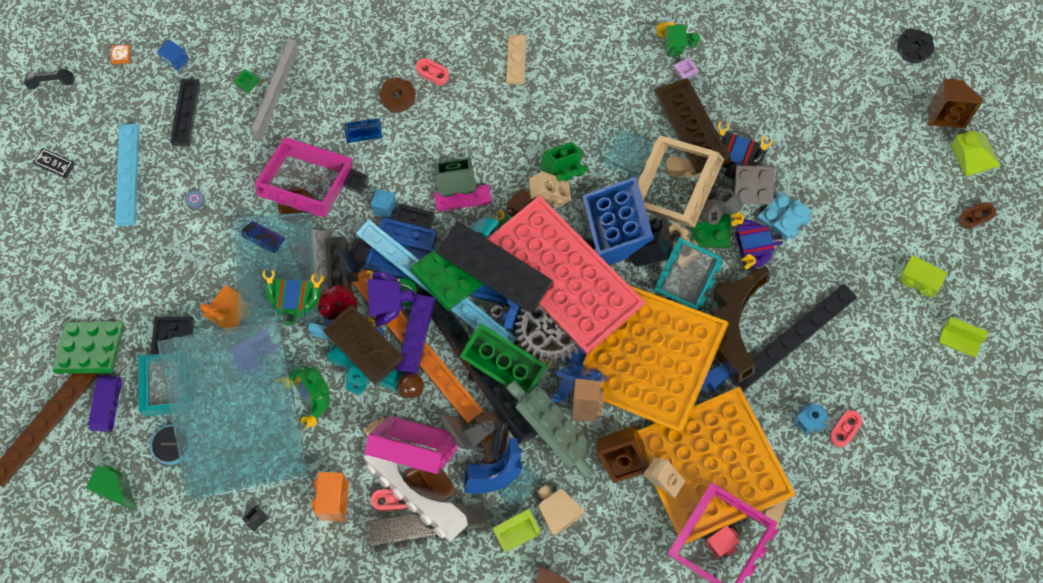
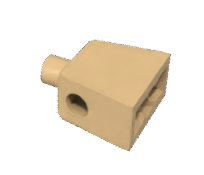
[538,485,585,538]

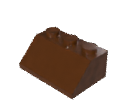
[928,78,983,129]

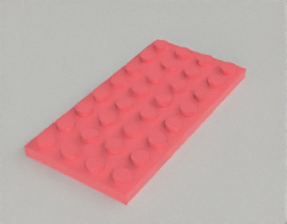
[487,196,645,355]

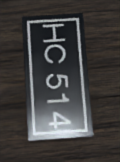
[33,148,76,179]

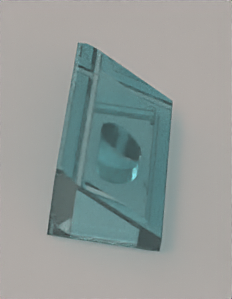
[500,465,542,511]

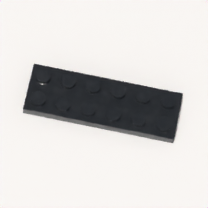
[436,220,554,314]

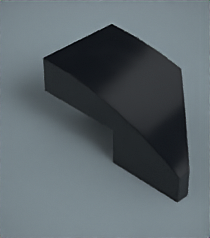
[334,248,359,282]

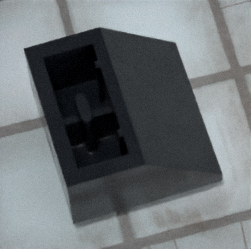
[628,217,672,267]

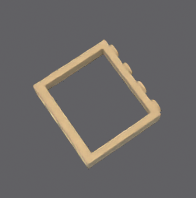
[638,135,724,228]

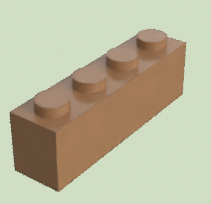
[572,379,604,423]

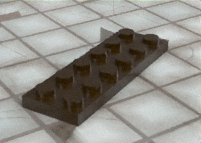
[654,78,731,174]

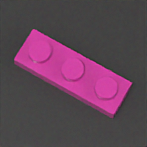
[434,184,492,212]

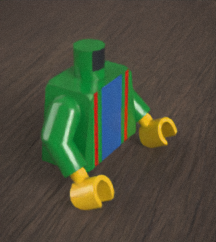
[263,269,325,326]
[276,365,330,428]

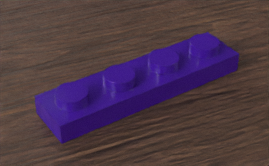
[397,294,435,374]

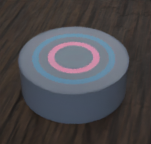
[185,190,205,210]

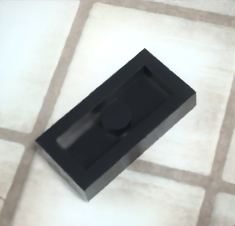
[393,204,435,229]

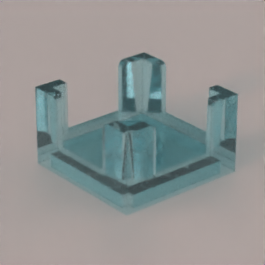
[605,129,654,181]

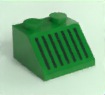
[86,465,137,510]

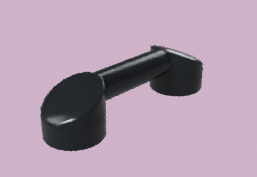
[24,69,75,90]

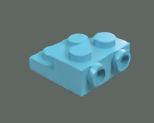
[757,191,812,242]

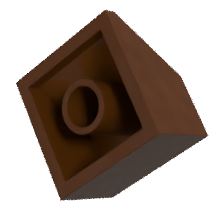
[597,426,650,483]

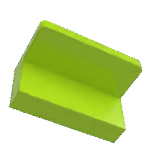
[938,317,989,357]

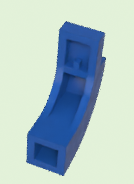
[463,438,523,494]

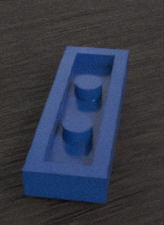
[380,217,437,248]

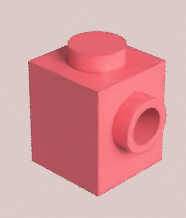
[705,525,740,559]

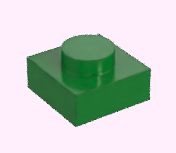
[233,69,260,94]

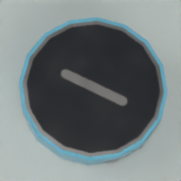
[150,425,192,465]

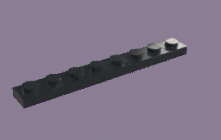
[729,284,857,392]

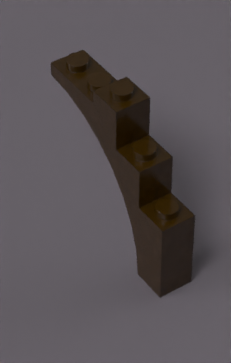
[712,266,770,383]

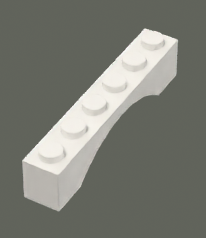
[363,455,468,542]

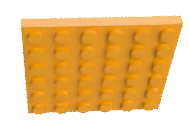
[574,285,729,434]
[638,387,796,545]

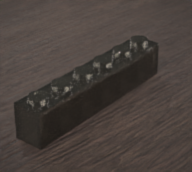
[366,501,492,552]

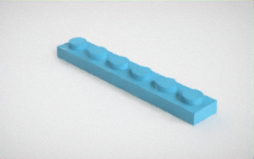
[115,124,139,226]

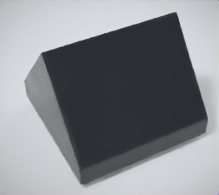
[242,505,269,531]

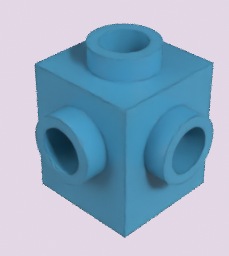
[794,402,829,437]

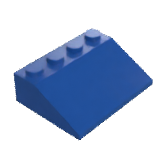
[582,176,654,265]

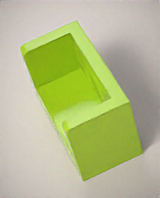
[492,509,541,553]

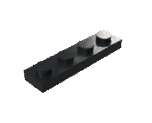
[170,79,201,147]

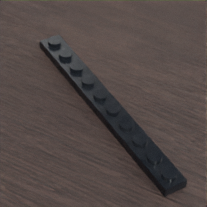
[417,289,537,444]

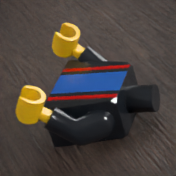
[718,121,773,179]

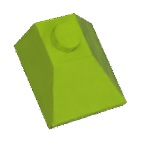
[950,130,1000,177]

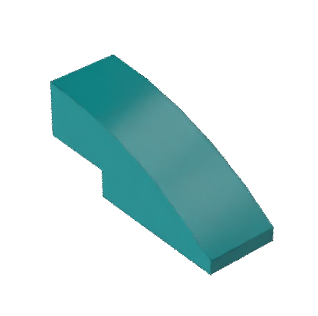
[470,218,499,239]

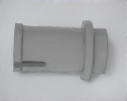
[490,305,504,325]

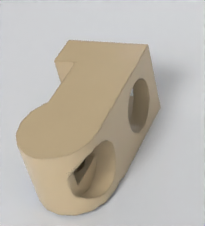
[665,156,700,177]

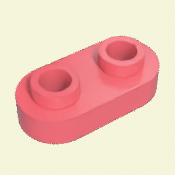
[416,58,449,85]
[829,410,862,447]
[371,489,408,511]

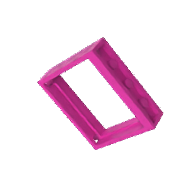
[255,137,353,218]
[365,416,458,474]
[667,482,778,583]

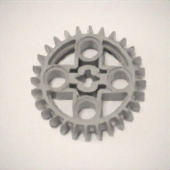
[515,305,581,365]

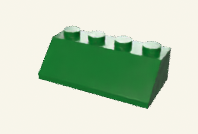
[459,323,547,393]

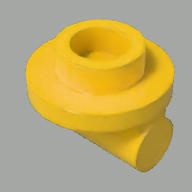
[656,22,675,38]

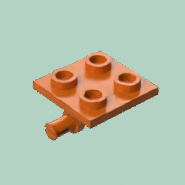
[200,284,256,335]

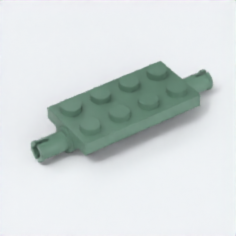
[506,380,595,479]

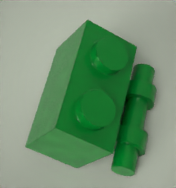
[664,24,700,57]
[539,142,589,182]

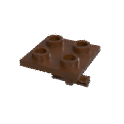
[403,467,458,502]

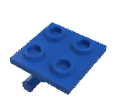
[552,363,608,402]

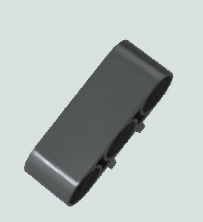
[690,187,743,225]

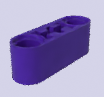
[88,375,122,432]

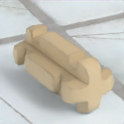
[363,416,385,436]

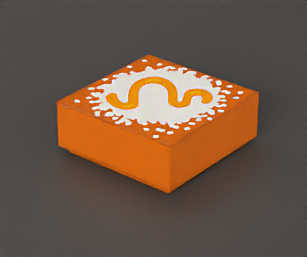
[111,45,131,64]

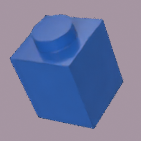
[157,39,189,71]

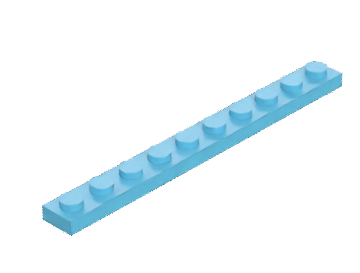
[356,219,517,344]

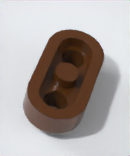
[958,202,996,230]

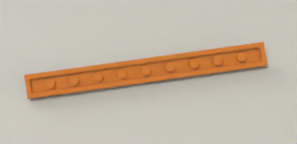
[351,269,484,425]

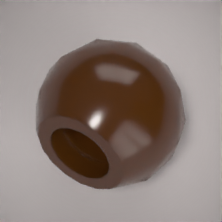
[397,373,424,399]

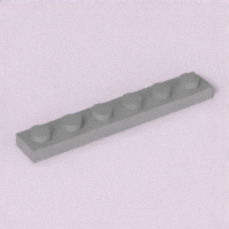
[251,39,299,140]

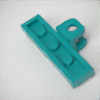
[326,345,405,395]

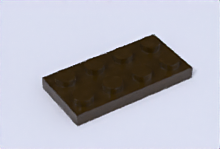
[322,304,405,386]

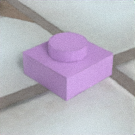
[673,57,699,80]

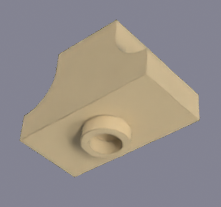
[644,458,686,498]

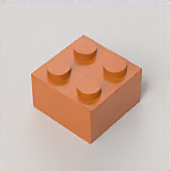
[312,472,349,522]

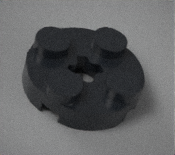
[897,29,934,64]

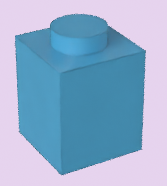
[371,189,397,219]

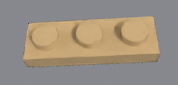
[506,35,526,84]

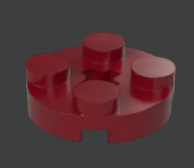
[318,285,358,320]

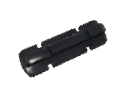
[489,420,508,461]

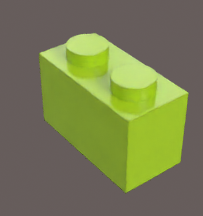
[898,255,948,298]

